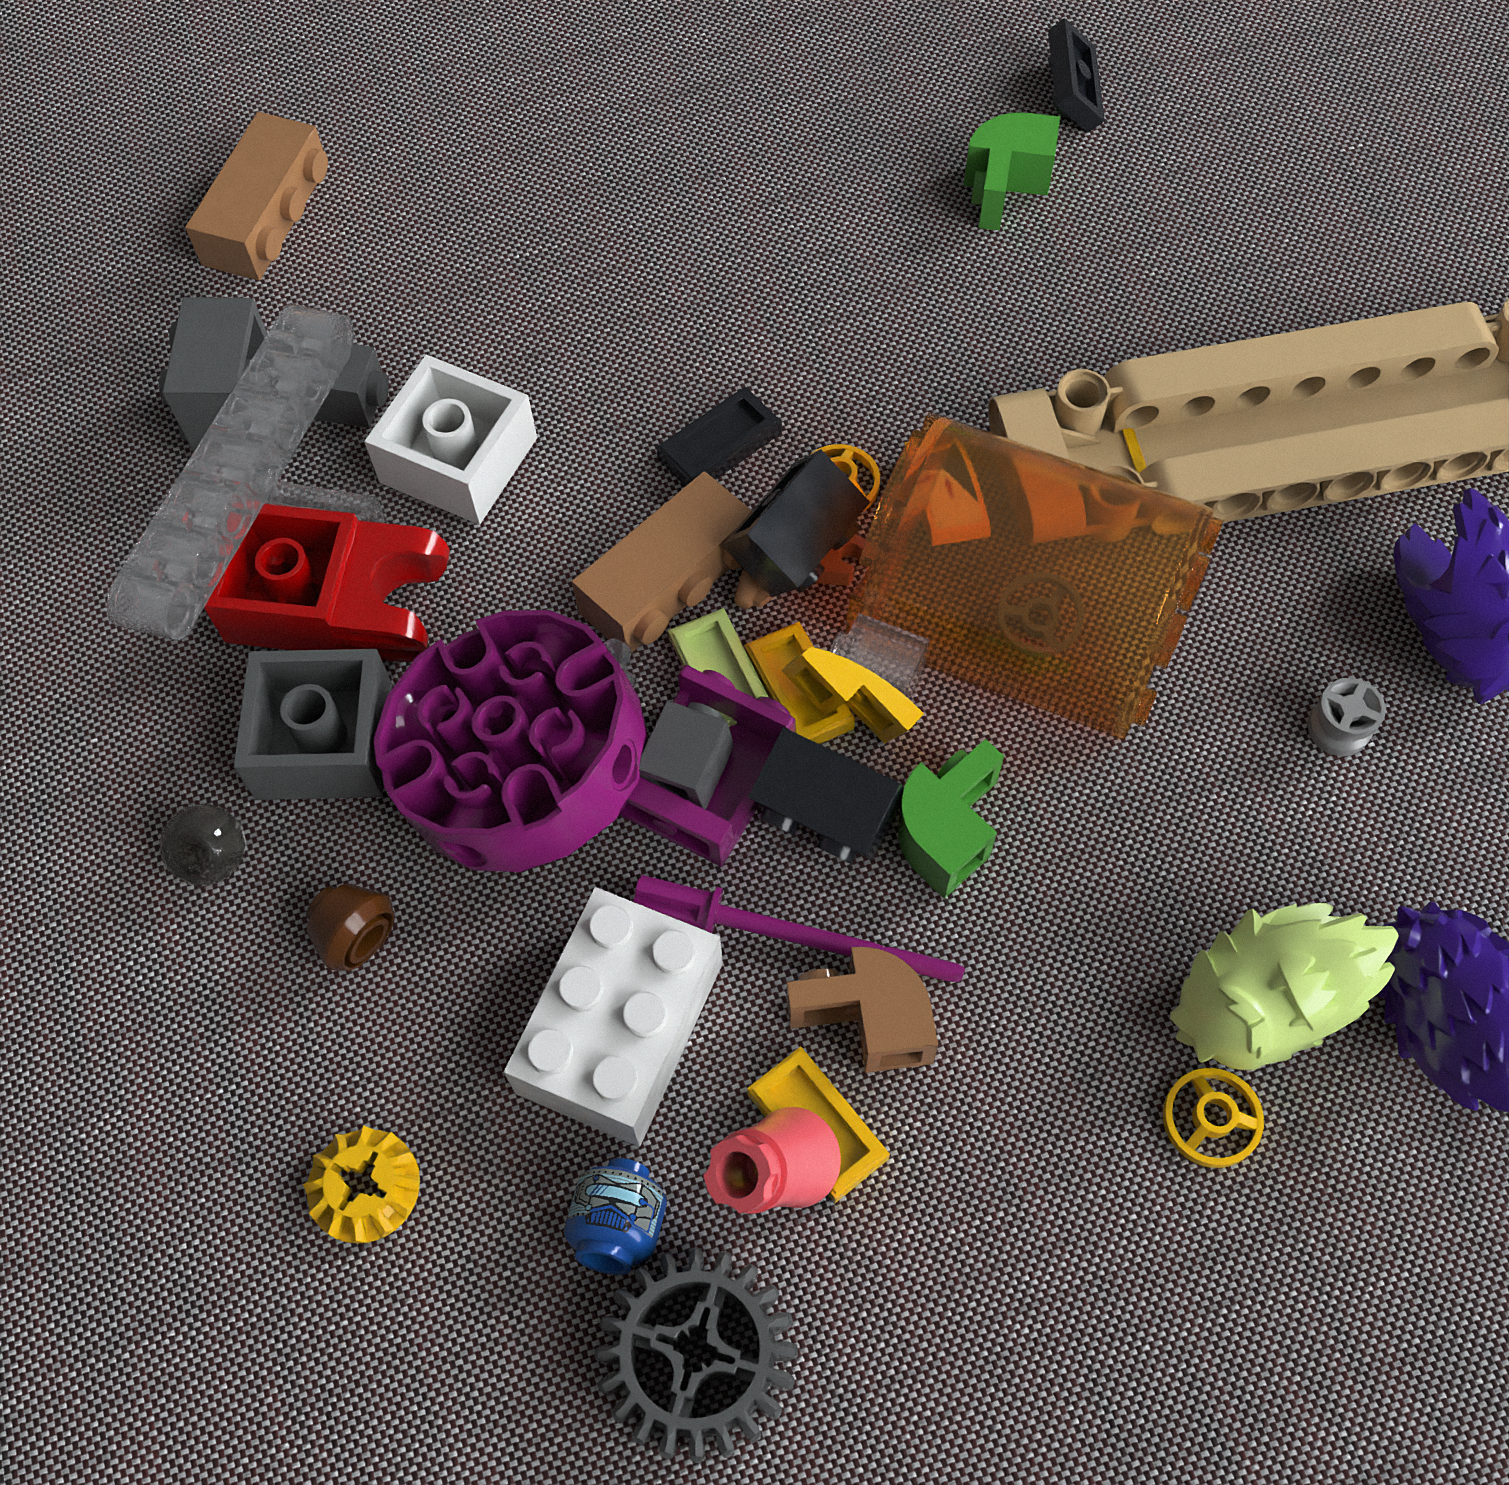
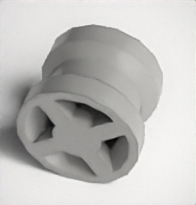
[1307,678,1386,757]

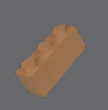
[185,112,328,281]
[572,471,752,657]

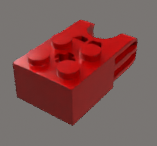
[203,501,450,662]

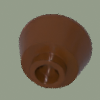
[306,883,395,971]

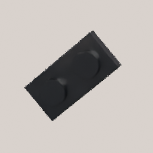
[1048,18,1105,133]

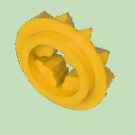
[303,1125,420,1244]

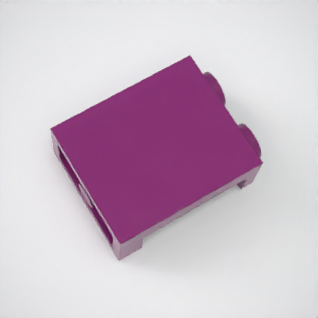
[619,665,796,867]

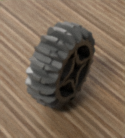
[595,1248,798,1463]

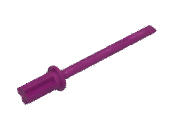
[633,875,965,982]

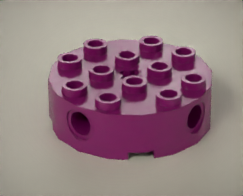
[374,610,648,872]

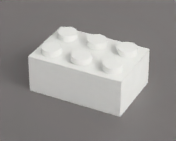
[504,887,723,1147]

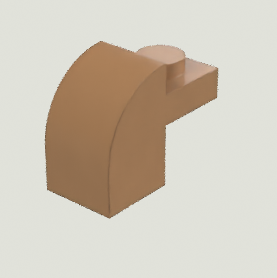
[787,947,938,1073]

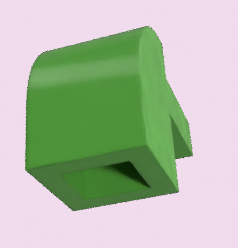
[963,112,1060,231]
[898,739,1004,899]

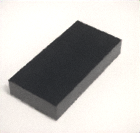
[656,387,782,486]

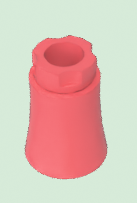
[704,1107,841,1214]

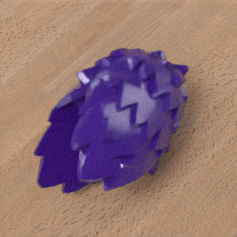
[1393,488,1509,704]
[1377,901,1509,1113]

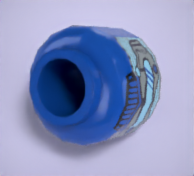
[564,1158,667,1275]

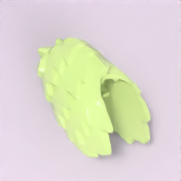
[1170,903,1399,1070]

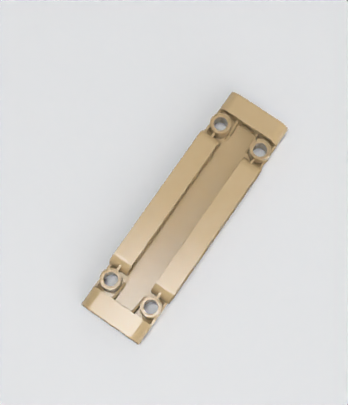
[988,298,1509,544]

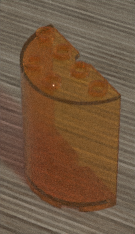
[846,412,1224,740]

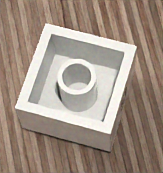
[364,354,537,525]

